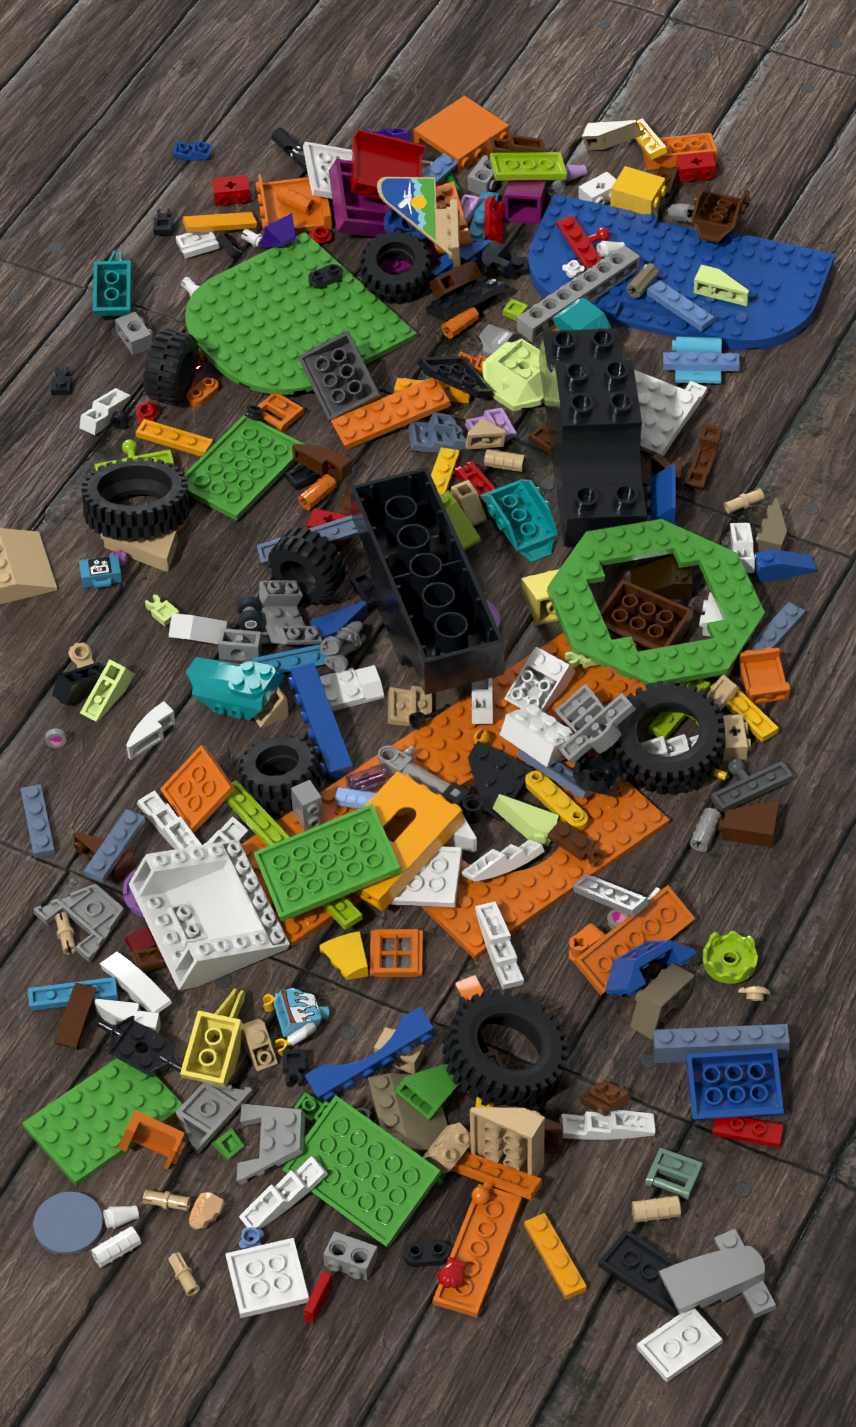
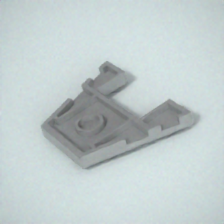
[33,883,124,962]
[236,1104,305,1185]

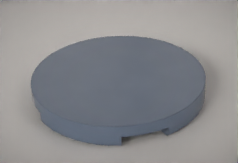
[33,1192,103,1255]

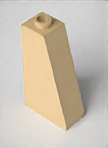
[101,529,178,572]

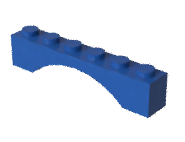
[305,1006,437,1103]

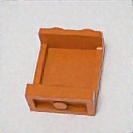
[738,647,790,704]
[118,1110,185,1170]

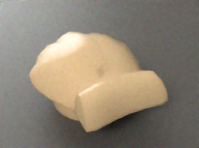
[68,643,94,668]
[738,986,770,1001]

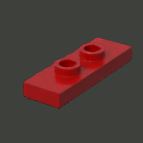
[712,1117,784,1148]

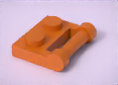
[258,394,304,433]

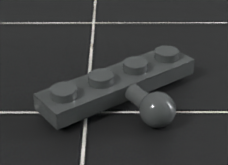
[711,759,794,813]

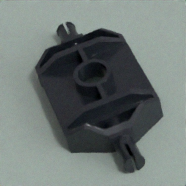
[97,1015,183,1077]

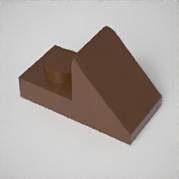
[651,453,682,491]

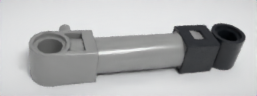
[378,746,483,824]

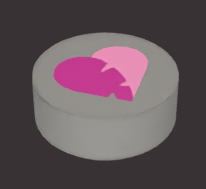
[45,728,66,748]
[607,909,629,929]

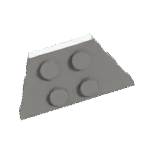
[176,1082,253,1154]

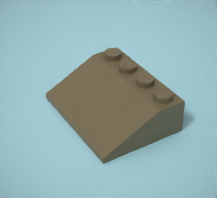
[368,1073,448,1157]

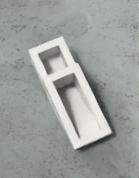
[79,388,131,435]
[730,523,755,573]
[472,678,493,724]
[126,701,175,760]
[95,999,161,1034]

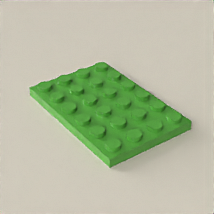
[184,415,304,521]
[253,804,402,922]
[22,1058,183,1187]
[282,1095,442,1248]

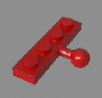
[556,215,611,271]

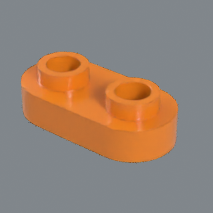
[187,377,219,407]

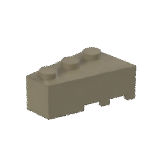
[630,964,695,1040]

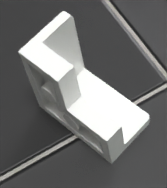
[169,613,227,644]

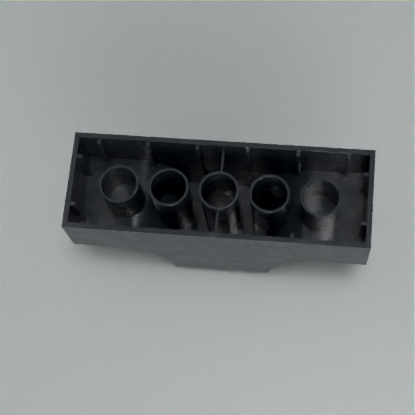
[539,328,647,547]
[350,467,504,695]

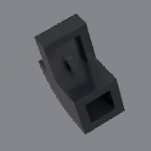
[482,240,516,279]

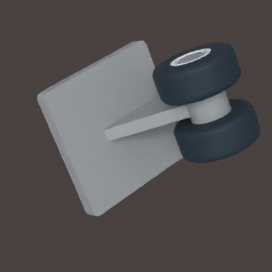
[237,596,279,645]

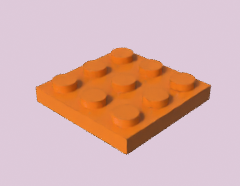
[160,745,235,833]

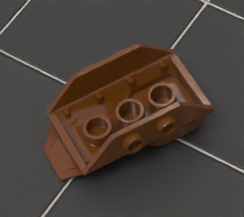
[691,182,750,243]

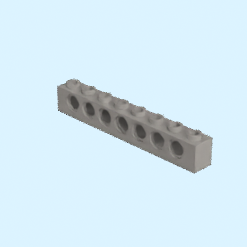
[517,245,640,342]

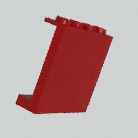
[351,129,426,200]

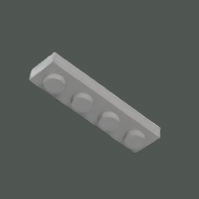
[572,874,649,917]

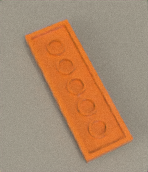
[331,378,451,450]
[573,885,695,996]
[433,1184,522,1318]

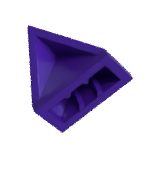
[261,213,297,248]

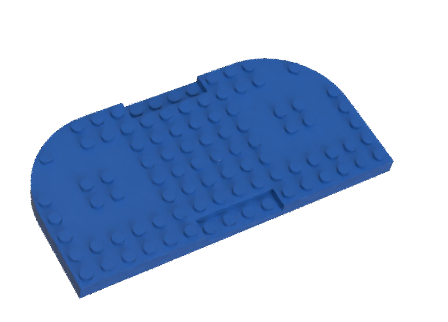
[528,194,835,351]

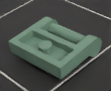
[645,1148,703,1200]

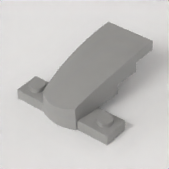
[555,683,636,764]
[659,1229,776,1318]

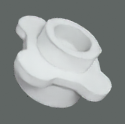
[562,260,584,278]

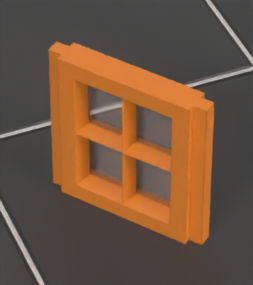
[370,929,423,977]

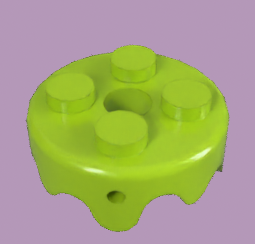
[703,931,758,984]

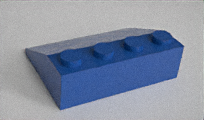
[685,1048,784,1120]

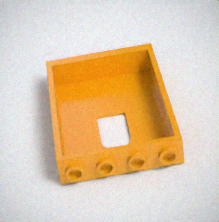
[353,771,465,912]

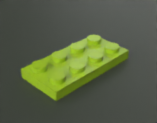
[490,152,567,181]

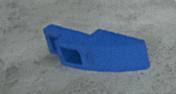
[431,240,491,281]

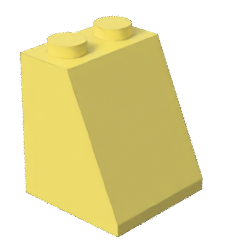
[522,569,559,626]

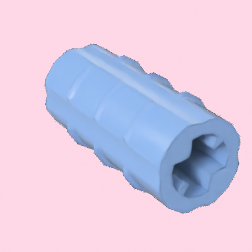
[335,787,376,810]

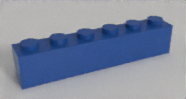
[288,663,353,782]

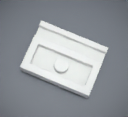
[176,231,219,259]

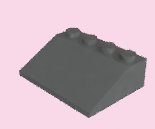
[298,331,382,422]

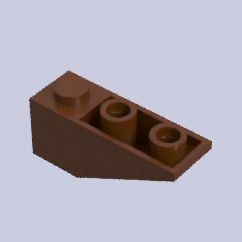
[428,260,483,299]
[73,832,136,882]

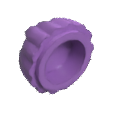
[109,549,127,566]

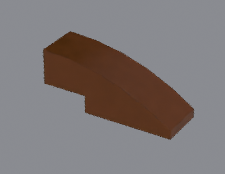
[486,134,545,160]
[292,444,352,481]
[55,982,97,1050]

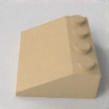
[0,528,57,604]
[470,1107,545,1177]

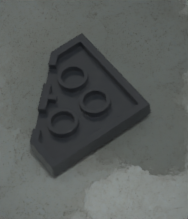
[417,356,494,398]
[468,741,533,822]

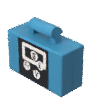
[79,555,122,588]

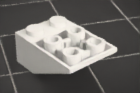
[504,647,576,712]

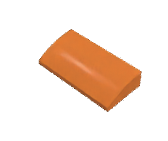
[642,133,718,170]

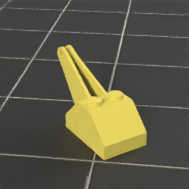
[180,988,245,1087]

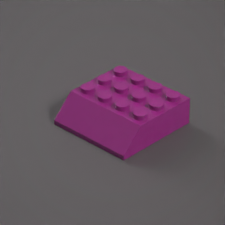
[329,159,409,237]

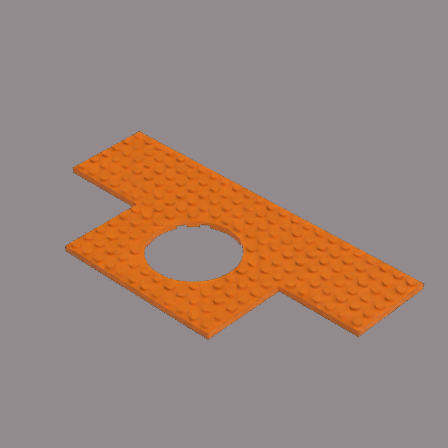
[241,631,678,960]

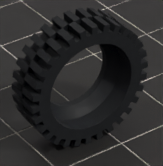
[81,457,189,541]
[613,680,726,794]
[442,989,569,1109]

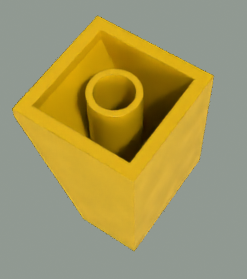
[610,166,667,214]

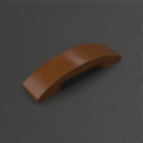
[684,424,723,489]

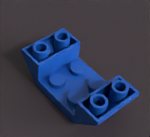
[605,940,697,996]

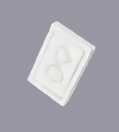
[637,1308,722,1383]

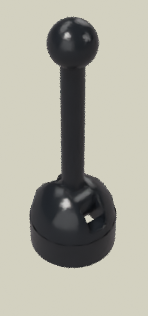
[409,704,451,729]

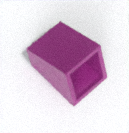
[505,180,546,224]

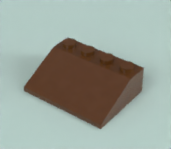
[600,579,693,649]

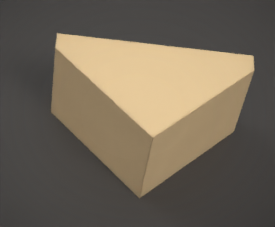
[465,418,506,449]
[253,686,289,728]

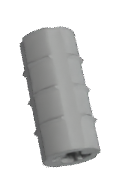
[668,203,695,222]
[690,808,721,852]

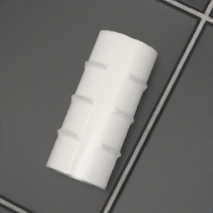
[91,1227,141,1268]

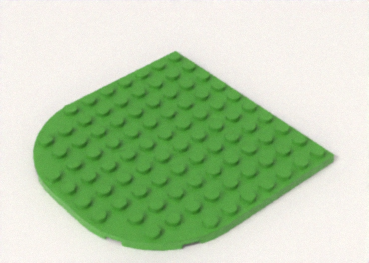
[185,232,417,395]

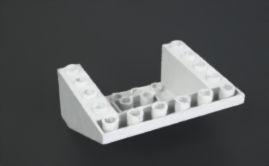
[129,840,290,990]

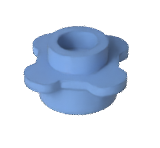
[239,1227,264,1249]

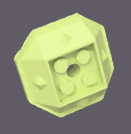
[482,339,544,411]

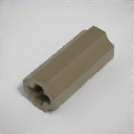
[626,263,659,299]

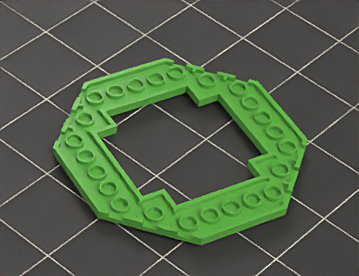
[547,519,765,687]

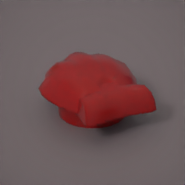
[309,226,332,244]
[136,401,158,425]
[437,1257,468,1288]

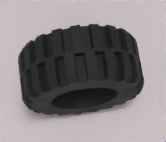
[361,230,431,303]
[143,329,198,405]
[268,528,347,604]
[238,735,321,812]

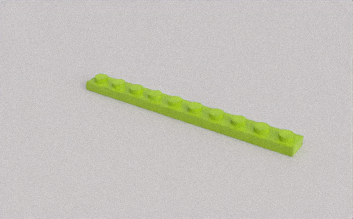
[225,780,362,930]

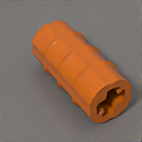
[277,186,315,215]
[441,307,479,339]
[298,474,337,510]

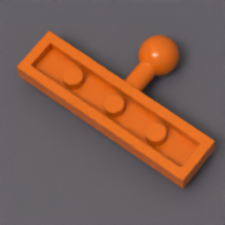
[451,1151,542,1205]

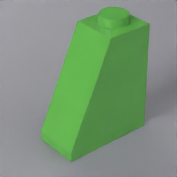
[394,1064,461,1120]

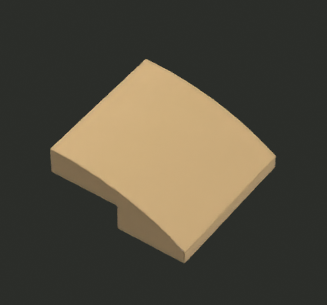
[388,686,432,726]

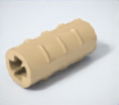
[484,449,526,472]
[632,1196,681,1222]

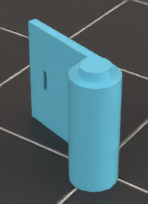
[672,337,722,384]

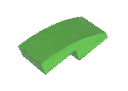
[293,1092,330,1125]

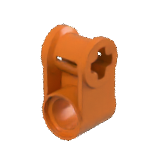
[569,923,606,962]

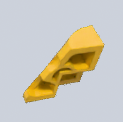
[319,931,368,980]

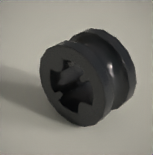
[244,405,263,421]
[110,410,129,429]

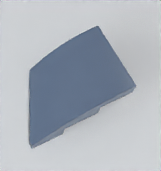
[408,412,466,453]

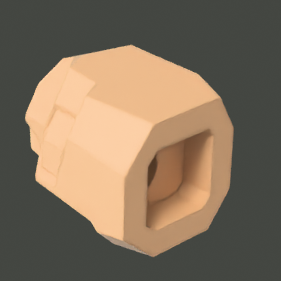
[189,1192,225,1230]

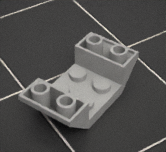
[259,580,323,645]

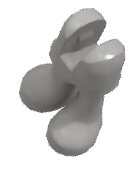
[320,621,367,673]

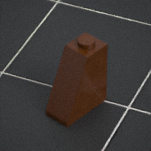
[718,801,779,848]

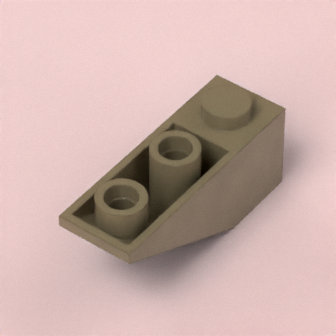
[582,120,642,151]
[755,498,787,552]

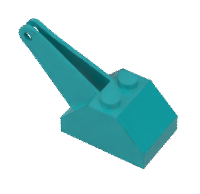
[93,250,133,316]
[552,298,624,360]

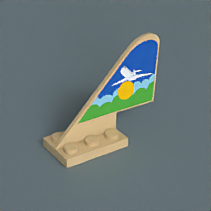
[377,177,461,267]

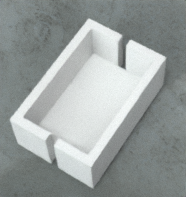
[499,704,575,767]

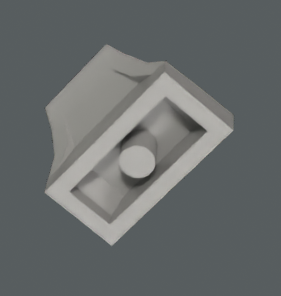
[479,324,518,357]

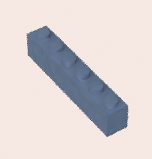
[653,1024,790,1063]

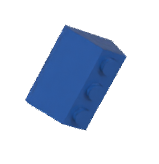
[647,465,676,525]

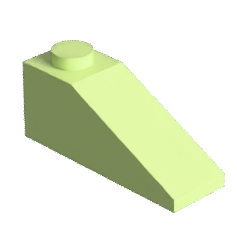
[693,265,749,306]
[80,660,135,723]
[493,794,559,846]

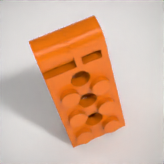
[434,181,473,256]

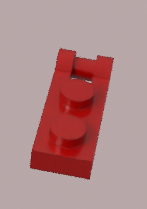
[484,196,505,243]
[454,461,496,505]

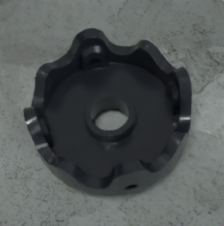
[573,752,627,796]

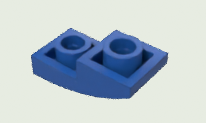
[172,140,212,160]

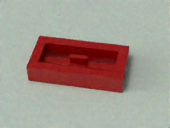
[303,1272,332,1324]

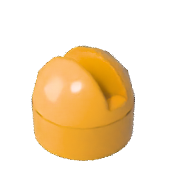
[473,729,490,745]

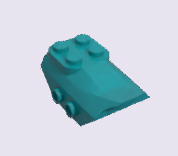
[480,479,558,563]
[186,657,285,720]

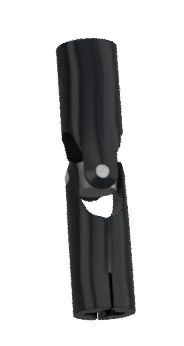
[271,128,308,174]

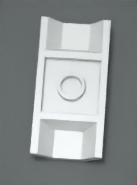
[319,665,384,711]

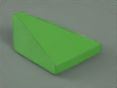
[211,1128,245,1160]

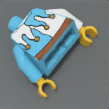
[263,988,329,1056]

